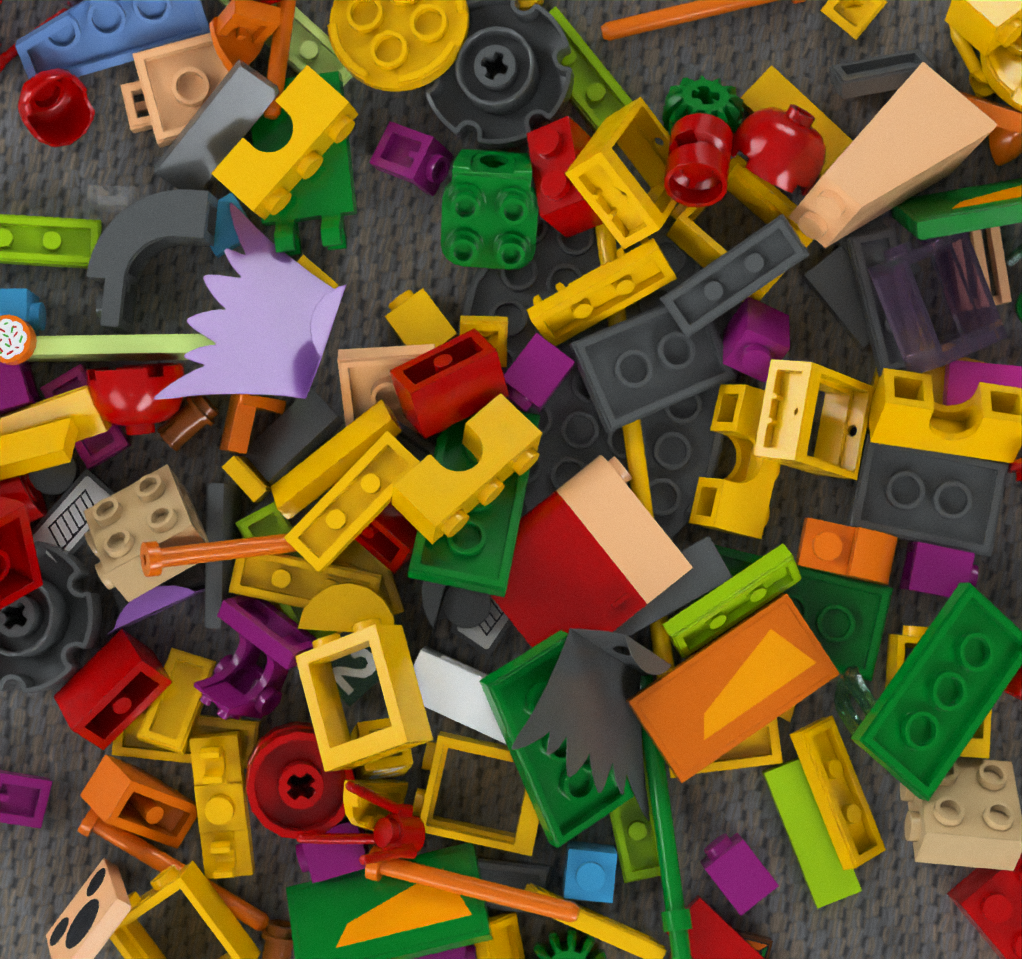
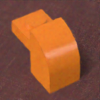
[796,517,898,585]

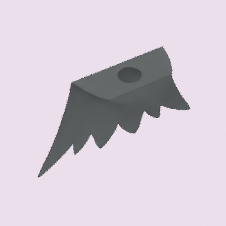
[511,628,672,821]

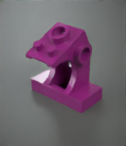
[194,595,317,720]

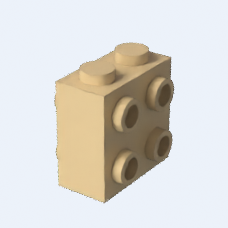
[83,464,209,602]
[900,757,1022,871]

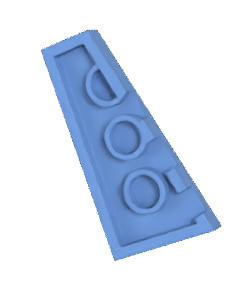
[15,0,210,79]

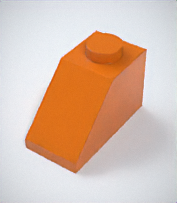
[80,754,197,849]

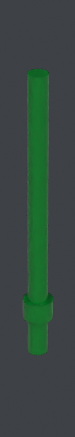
[640,675,693,959]

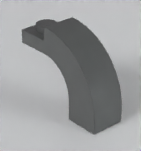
[86,189,218,334]

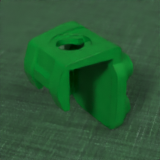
[441,149,539,270]

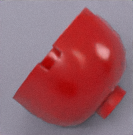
[731,104,826,196]
[86,363,185,435]

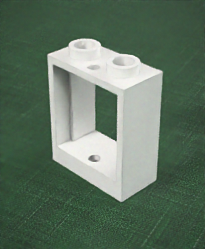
[413,646,506,744]

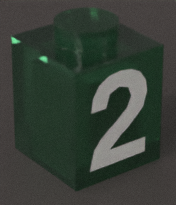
[331,647,379,707]

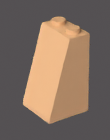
[789,62,998,248]

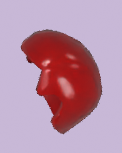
[17,68,95,148]

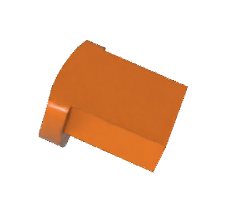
[209,0,280,72]
[219,394,287,454]

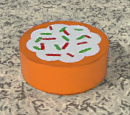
[0,315,37,365]

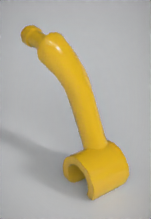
[949,0,995,98]

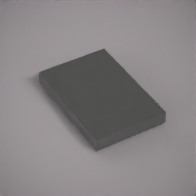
[568,304,738,433]
[847,434,1009,557]

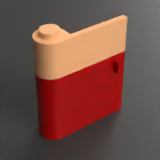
[490,455,693,648]

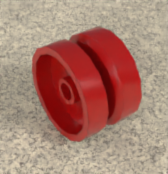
[245,721,355,839]

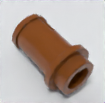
[157,395,219,452]
[261,919,293,959]

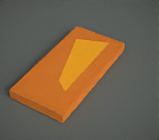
[626,593,840,783]

